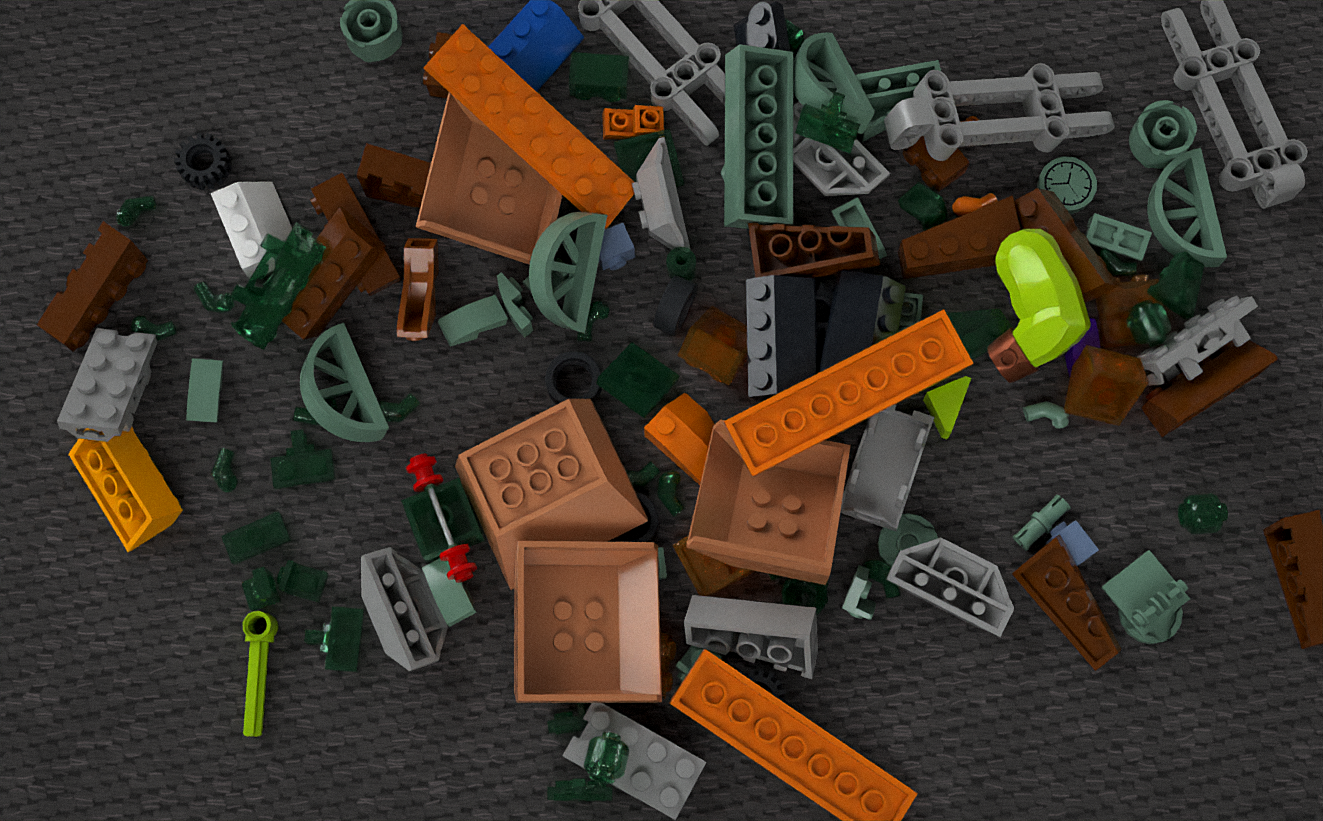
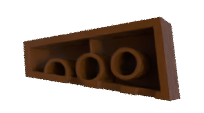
[356,143,431,209]
[309,172,401,296]
[1014,188,1121,303]
[898,195,1020,279]
[37,221,148,352]
[748,223,880,278]
[1263,510,1323,649]

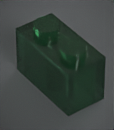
[569,52,630,102]

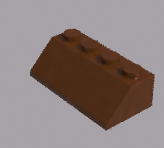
[273,207,386,340]
[1141,340,1278,438]

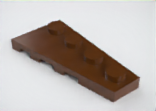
[1012,534,1122,671]

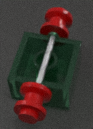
[401,453,485,583]

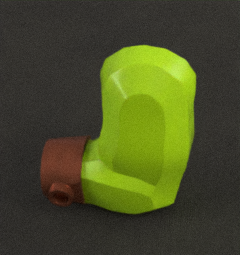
[987,229,1091,383]

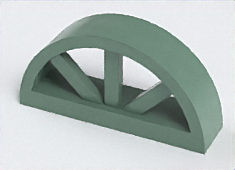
[793,32,875,134]
[1147,148,1227,267]
[529,212,607,333]
[300,323,389,442]

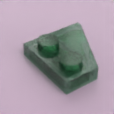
[1147,251,1204,319]
[946,309,1013,361]

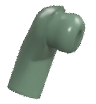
[1023,401,1069,428]

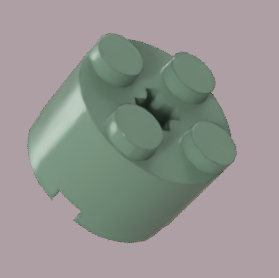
[340,0,403,62]
[1129,100,1197,169]

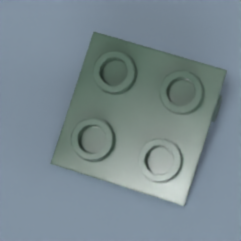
[1101,550,1190,637]

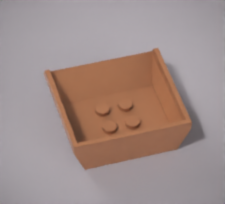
[416,92,562,265]
[455,399,648,590]
[686,420,851,585]
[514,541,662,703]

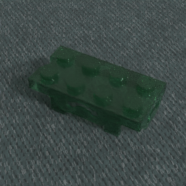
[229,222,326,350]

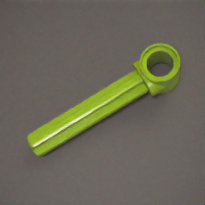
[243,611,278,737]

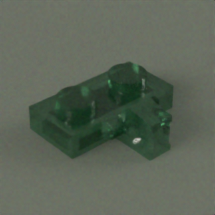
[795,91,861,153]
[270,429,336,489]
[304,606,365,673]
[547,778,613,802]

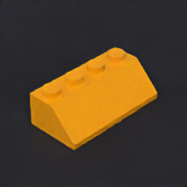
[68,426,183,552]

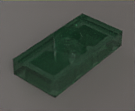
[221,511,291,565]

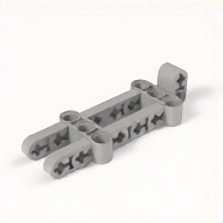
[578,0,725,146]
[1161,0,1308,209]
[884,63,1115,161]

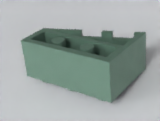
[855,60,941,142]

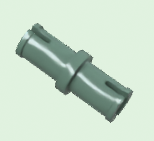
[1012,494,1071,551]

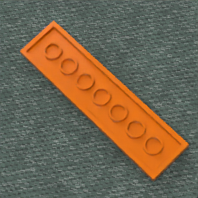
[423,24,634,229]
[724,309,974,477]
[669,649,918,821]

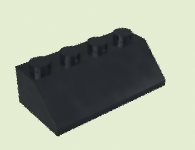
[819,270,906,373]
[746,275,818,402]

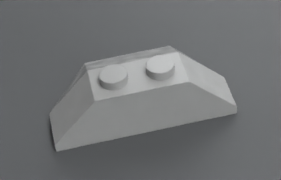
[793,102,890,196]
[632,137,691,257]
[886,537,1014,637]
[361,547,448,671]

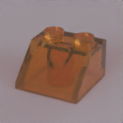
[677,306,748,385]
[1064,345,1149,426]

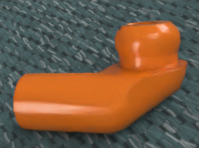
[952,193,998,216]

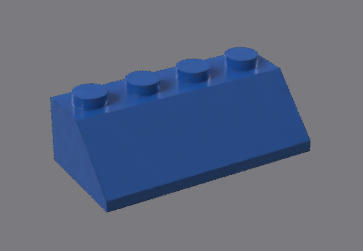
[489,0,584,92]

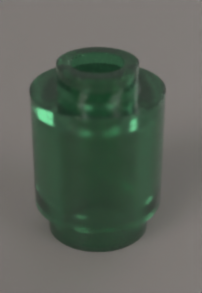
[666,247,696,281]

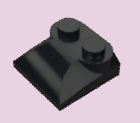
[733,1,790,51]

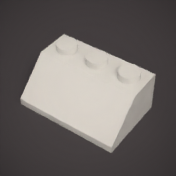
[211,182,304,280]

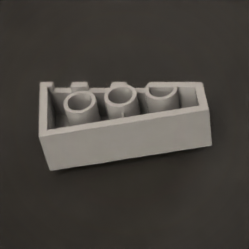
[684,595,818,679]

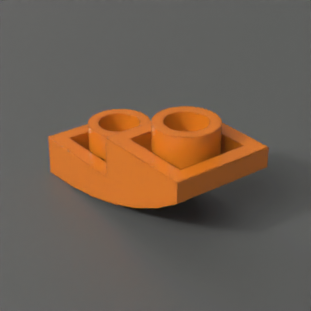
[602,105,664,139]

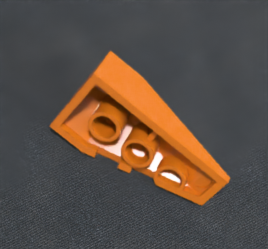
[644,393,715,485]

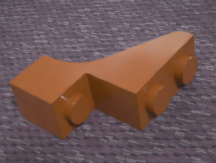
[397,238,439,341]

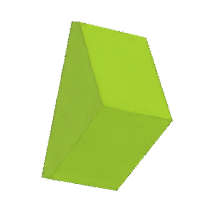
[923,376,971,439]

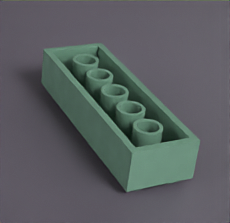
[724,44,793,229]

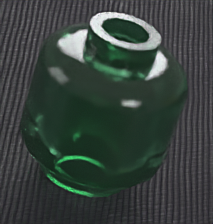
[1126,300,1172,347]
[1178,493,1228,535]
[584,732,630,784]

